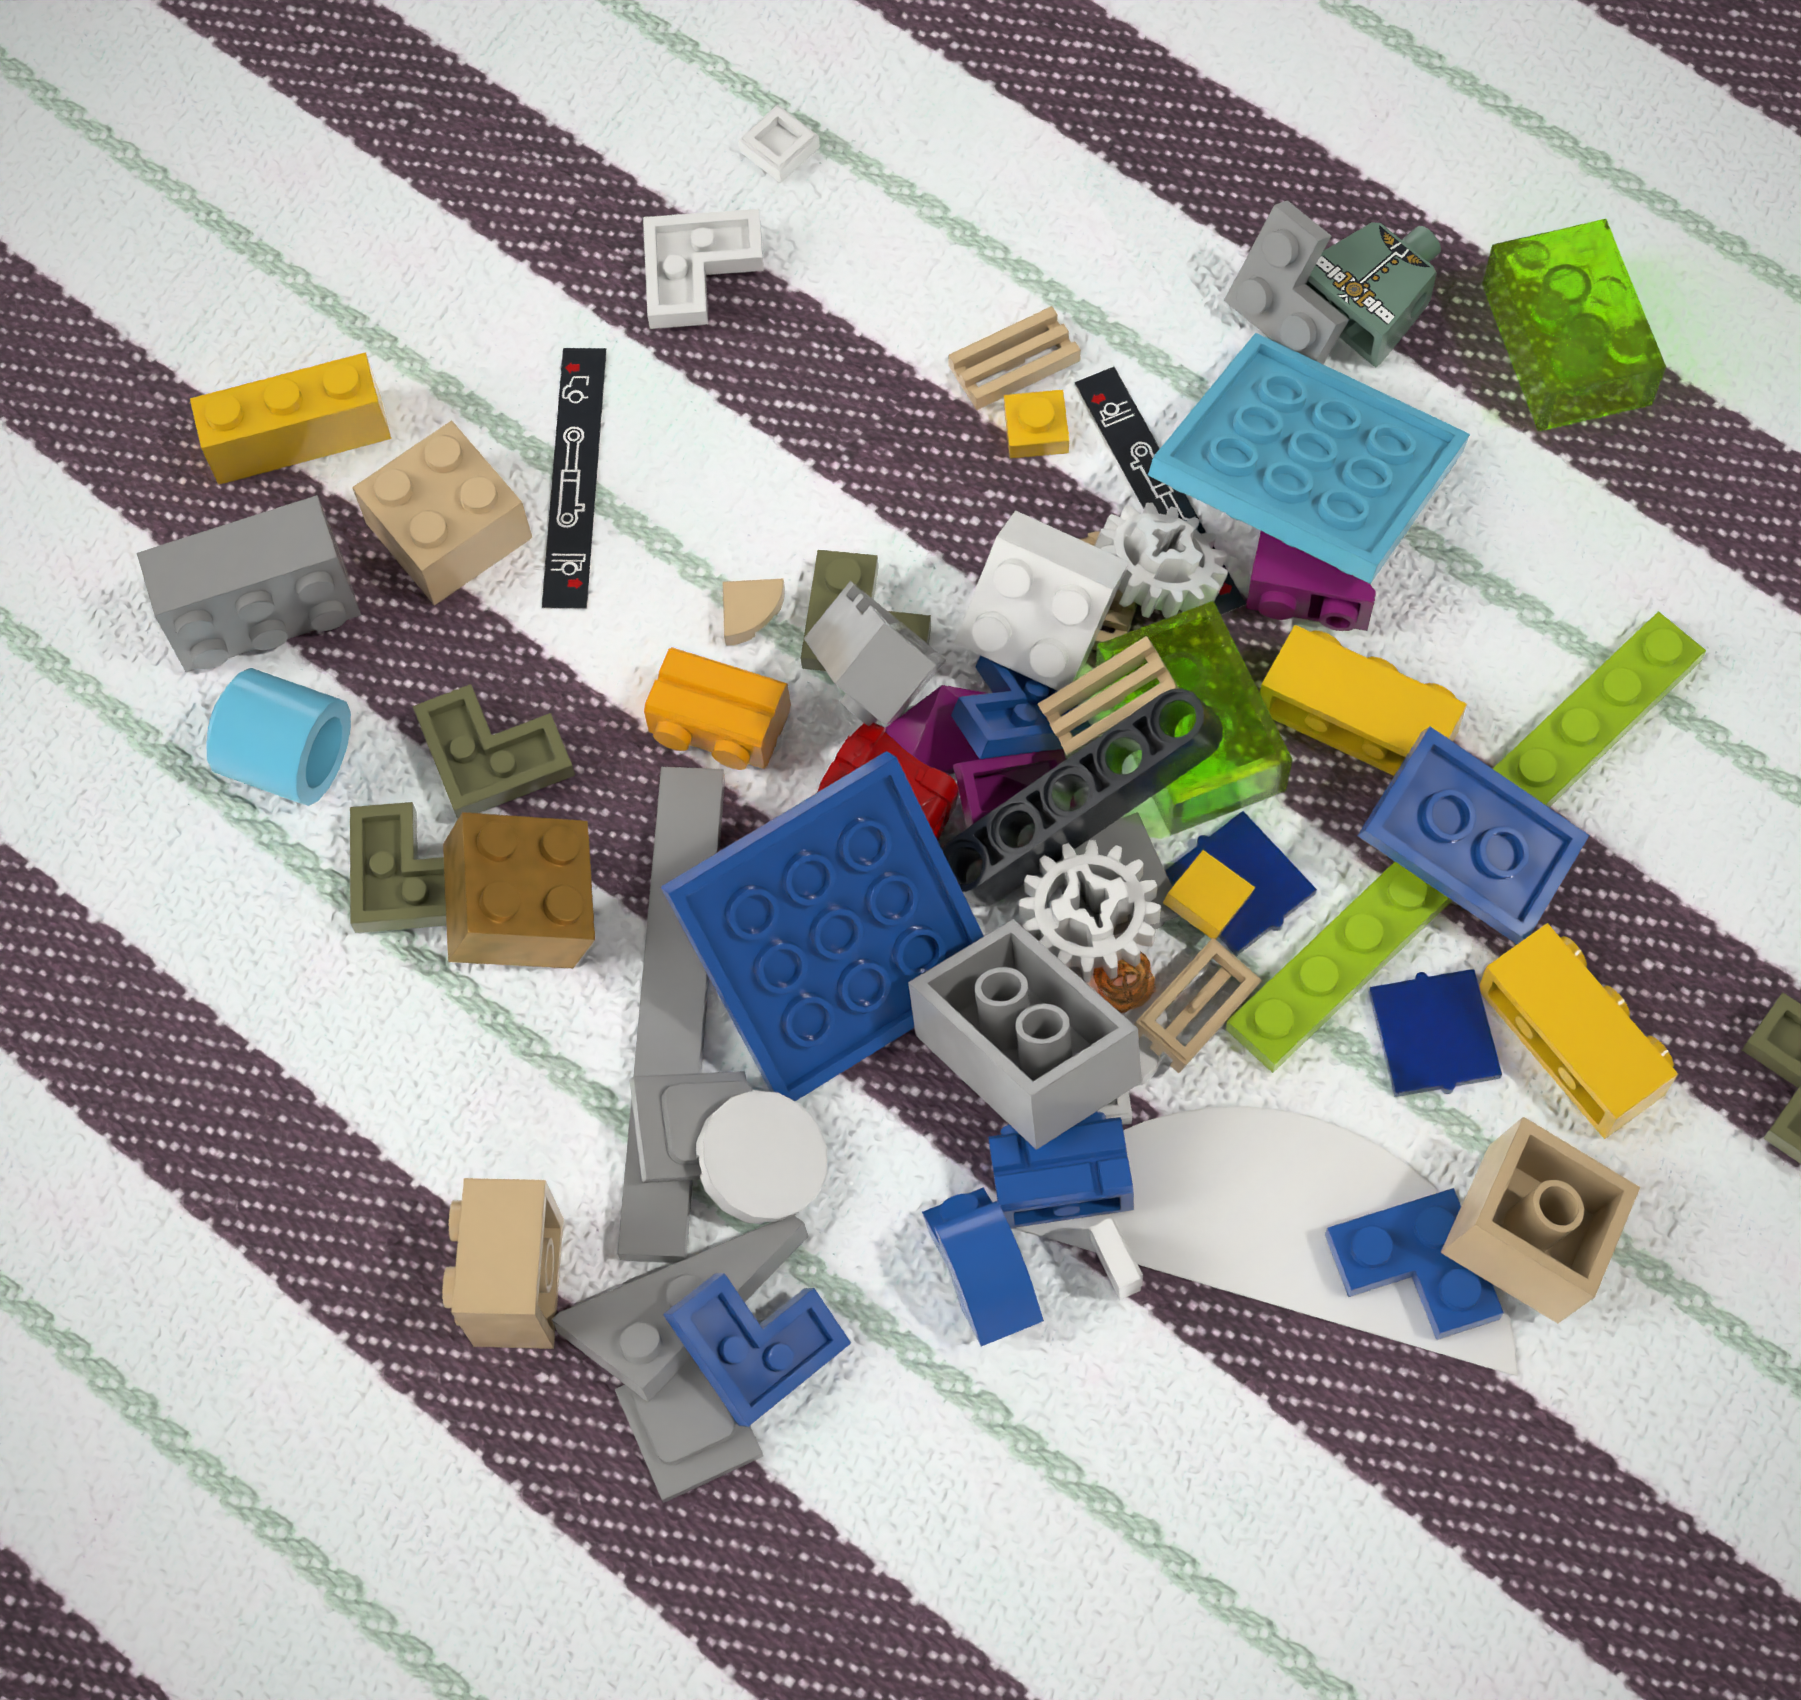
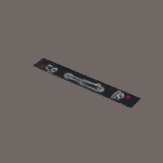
[542,348,607,609]
[1074,367,1246,622]

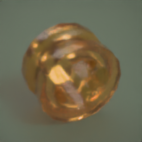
[1093,951,1156,1013]

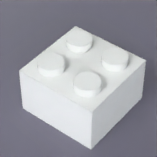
[954,510,1129,691]

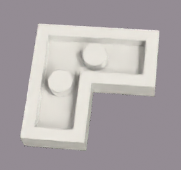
[643,208,764,329]

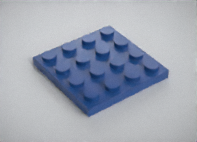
[661,751,984,1102]

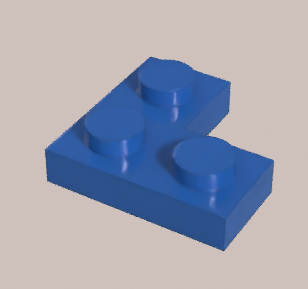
[951,655,1091,759]
[1325,1188,1504,1340]
[663,1273,851,1427]

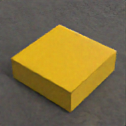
[1163,850,1255,940]

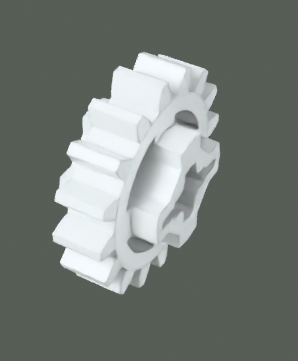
[1094,503,1228,622]
[1019,840,1161,983]

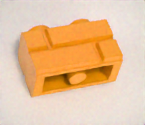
[644,647,791,770]

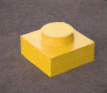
[1004,390,1070,459]

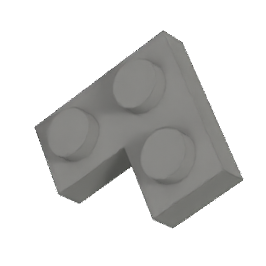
[1224,200,1349,365]

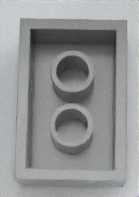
[136,495,361,672]
[908,919,1142,1150]

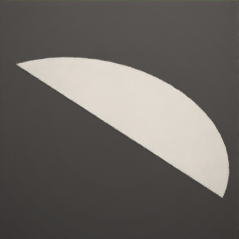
[1014,1106,1518,1376]

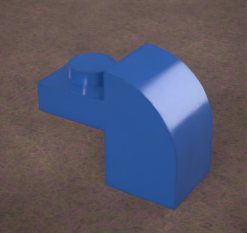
[922,1187,1044,1347]

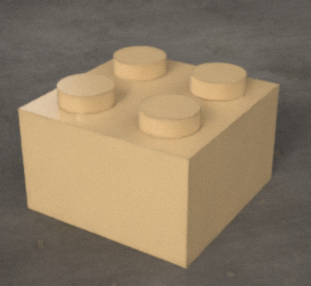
[352,420,533,606]
[1441,1116,1641,1324]
[443,1178,564,1349]

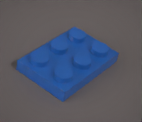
[1357,726,1590,944]

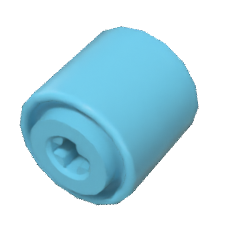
[206,668,351,806]

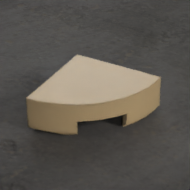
[723,578,785,646]

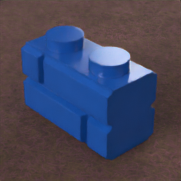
[988,1111,1134,1228]

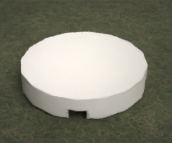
[696,1090,827,1224]

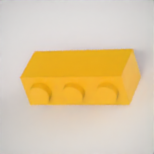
[190,352,392,485]
[1257,625,1467,776]
[1477,923,1678,1140]

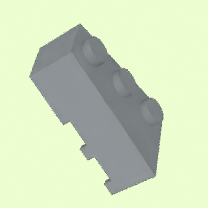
[804,581,947,726]

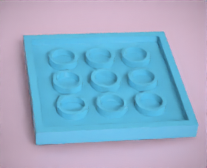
[1148,333,1470,584]

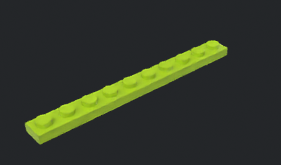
[1225,611,1706,1073]

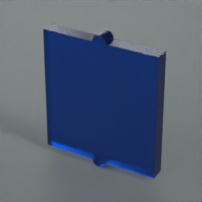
[1165,811,1317,957]
[1368,969,1502,1097]

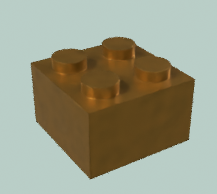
[443,812,595,969]

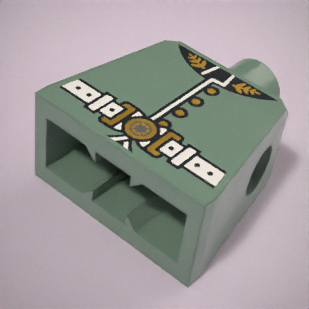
[1305,222,1441,368]

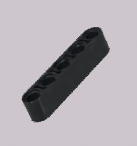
[941,688,1223,906]

